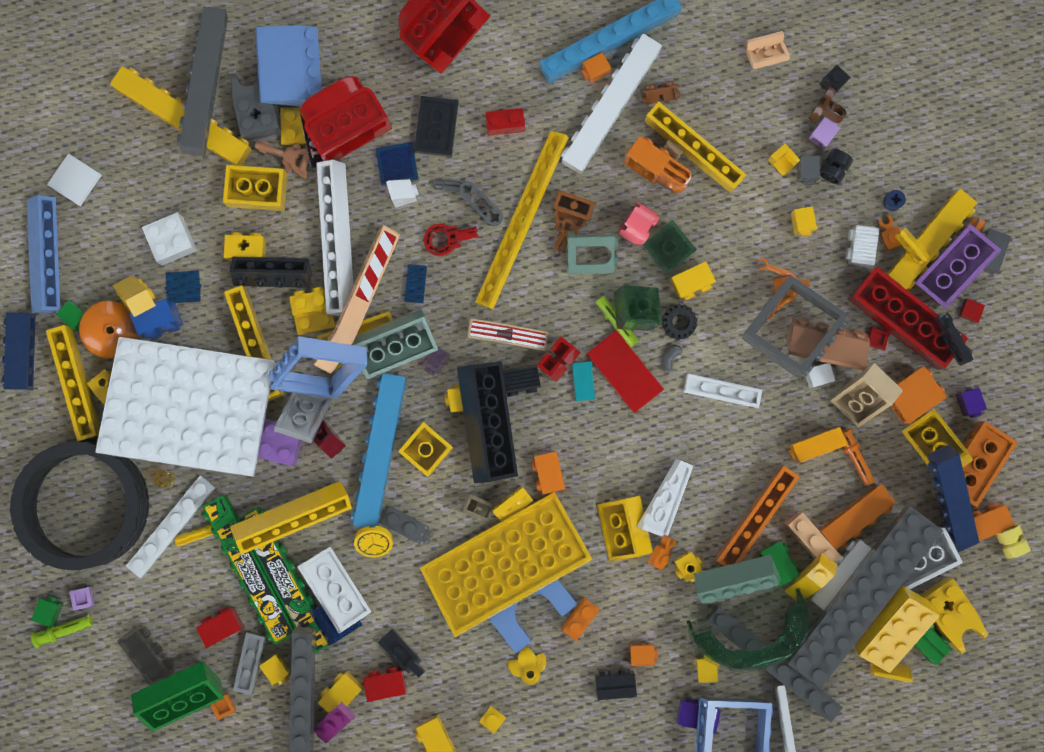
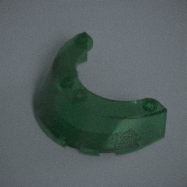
[686,588,810,672]

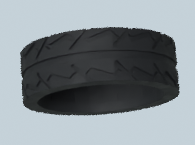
[10,442,150,570]

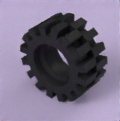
[662,304,698,340]

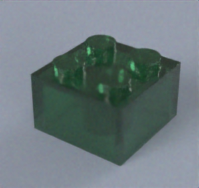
[641,220,697,275]
[614,285,661,331]

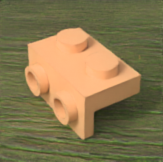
[746,31,790,69]

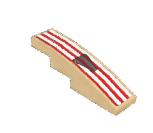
[467,319,548,351]

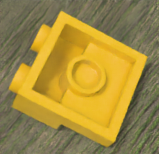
[289,287,336,335]

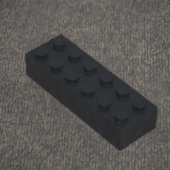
[457,361,518,483]

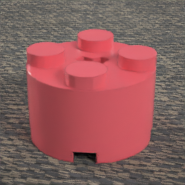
[617,201,660,246]

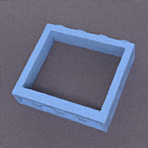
[268,336,367,399]
[695,697,773,752]

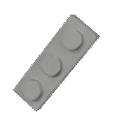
[233,632,266,695]

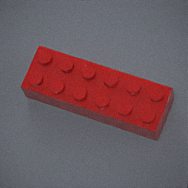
[847,266,969,370]

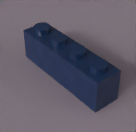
[1,312,36,391]

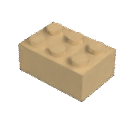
[831,363,903,428]

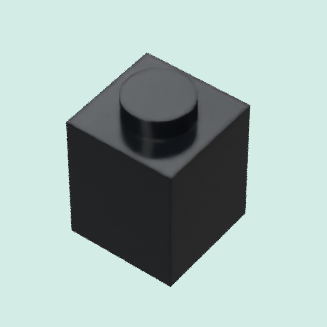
[819,65,851,95]

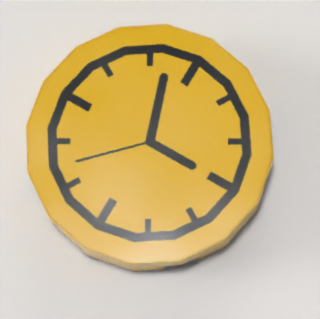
[354,526,393,558]

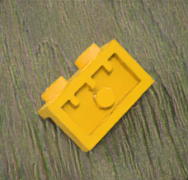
[491,485,533,522]

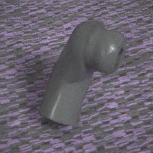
[663,344,682,371]

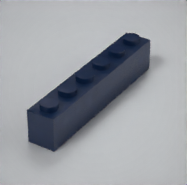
[928,444,980,553]

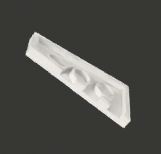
[637,459,693,537]

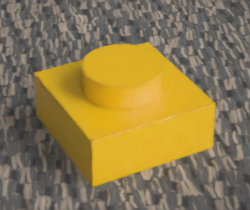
[479,705,506,734]

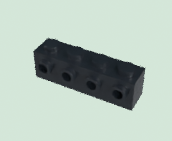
[230,257,312,288]

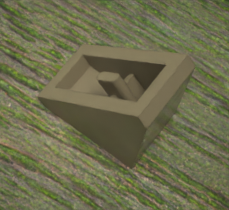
[460,493,496,523]

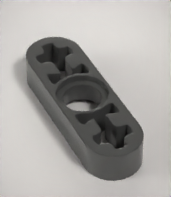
[459,181,503,226]

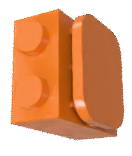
[890,366,947,425]

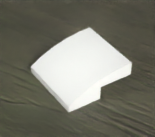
[47,154,102,206]

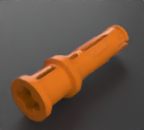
[842,428,875,486]

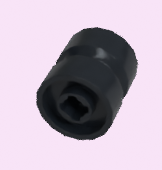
[820,149,853,185]

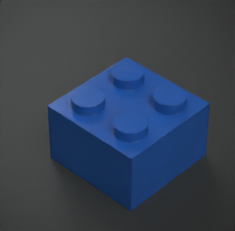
[129,299,184,340]

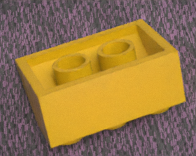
[597,495,653,561]

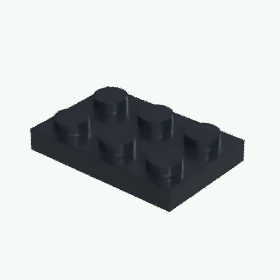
[414,96,459,157]

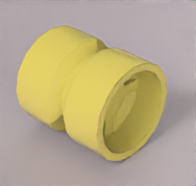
[996,524,1031,559]

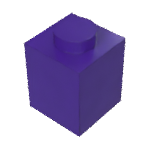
[955,387,987,418]

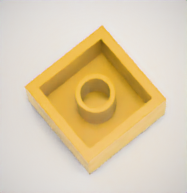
[398,422,454,477]

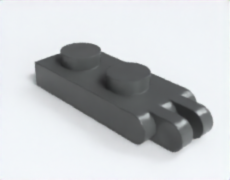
[381,506,434,544]

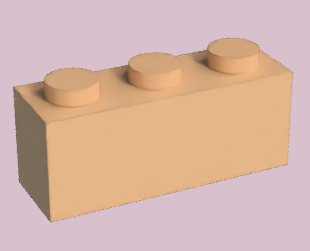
[784,512,842,563]

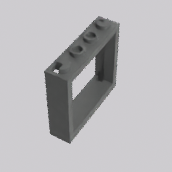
[742,275,848,380]

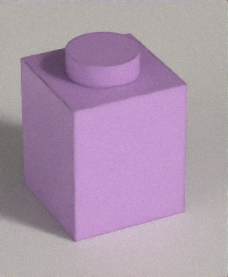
[808,117,840,150]

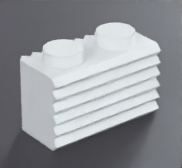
[845,225,879,268]

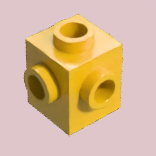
[673,551,704,583]

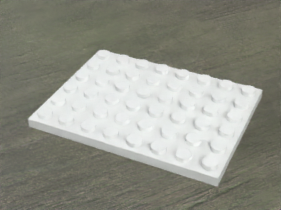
[95,337,275,477]

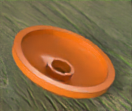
[79,301,139,358]

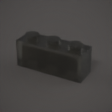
[117,625,175,686]

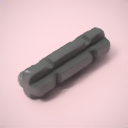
[434,179,471,193]

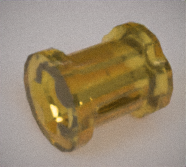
[153,471,176,488]

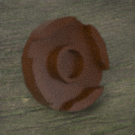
[808,86,847,123]

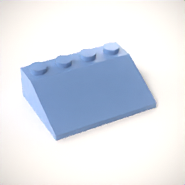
[255,25,322,107]

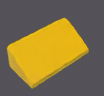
[895,227,930,265]
[869,662,913,683]

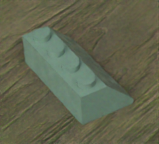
[351,309,438,379]
[694,555,781,604]

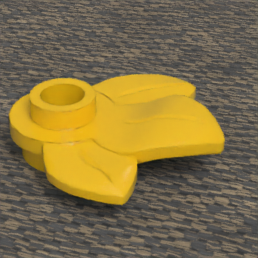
[508,646,547,685]

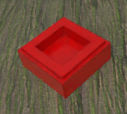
[959,298,985,323]
[868,327,890,351]

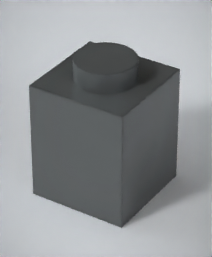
[797,156,820,185]

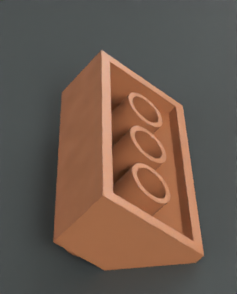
[786,318,870,371]

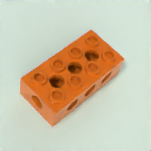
[963,421,1018,507]

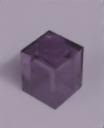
[422,347,451,376]

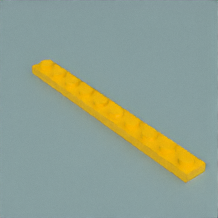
[475,131,569,309]

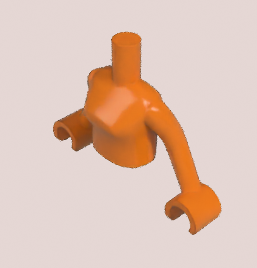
[757,258,810,319]

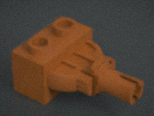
[553,190,596,253]

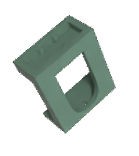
[567,230,618,274]

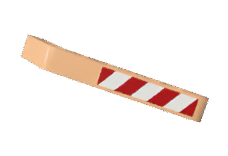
[313,224,400,374]

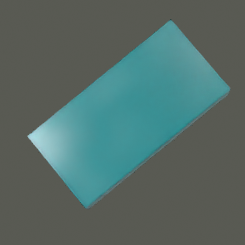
[572,362,595,402]

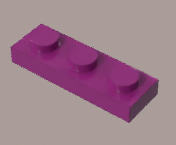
[314,702,355,743]

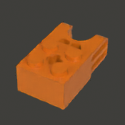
[624,136,691,193]

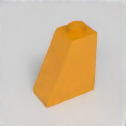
[788,427,847,463]

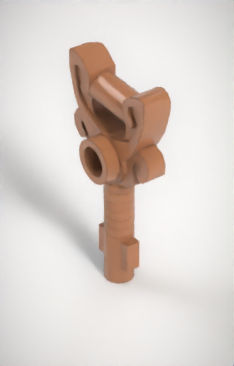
[255,141,310,180]

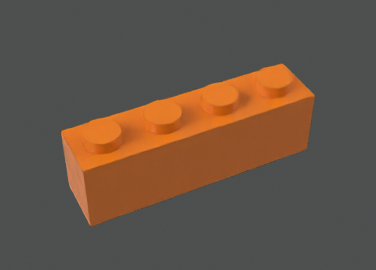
[818,484,896,550]

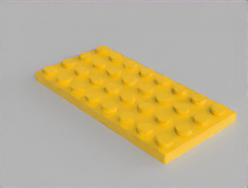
[420,492,593,637]

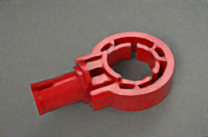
[424,224,479,257]

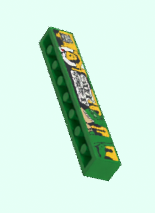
[202,495,295,645]
[236,507,334,653]

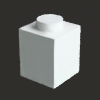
[805,363,836,388]

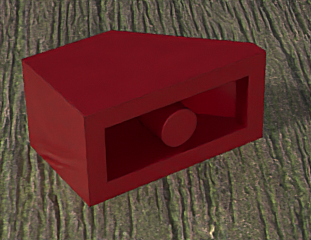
[313,419,346,459]

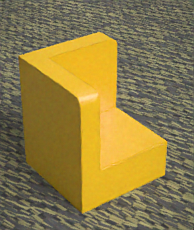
[768,143,800,176]
[694,656,718,683]

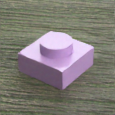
[70,587,95,611]

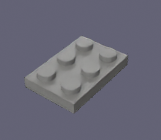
[274,392,332,443]

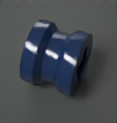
[883,190,906,211]

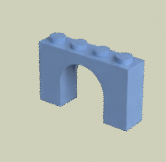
[489,580,577,653]

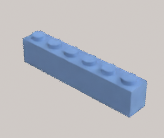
[27,195,60,314]

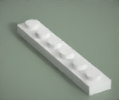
[126,475,216,578]

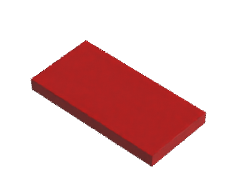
[587,330,664,413]

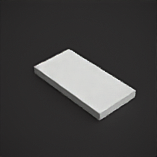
[298,547,371,633]

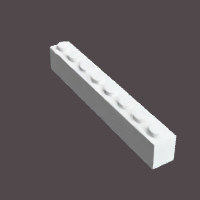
[561,34,662,175]
[317,159,354,316]

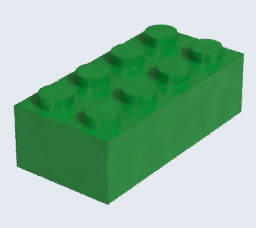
[131,661,224,732]

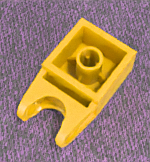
[920,577,988,654]

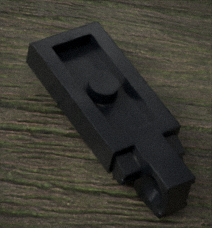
[935,312,974,366]
[378,628,425,678]

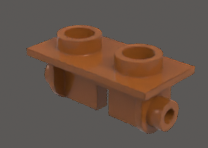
[640,81,680,105]

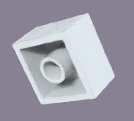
[142,212,197,265]

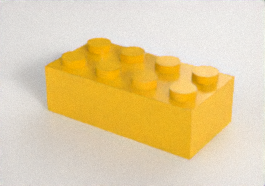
[854,585,940,673]

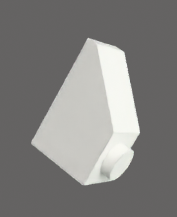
[386,179,419,208]

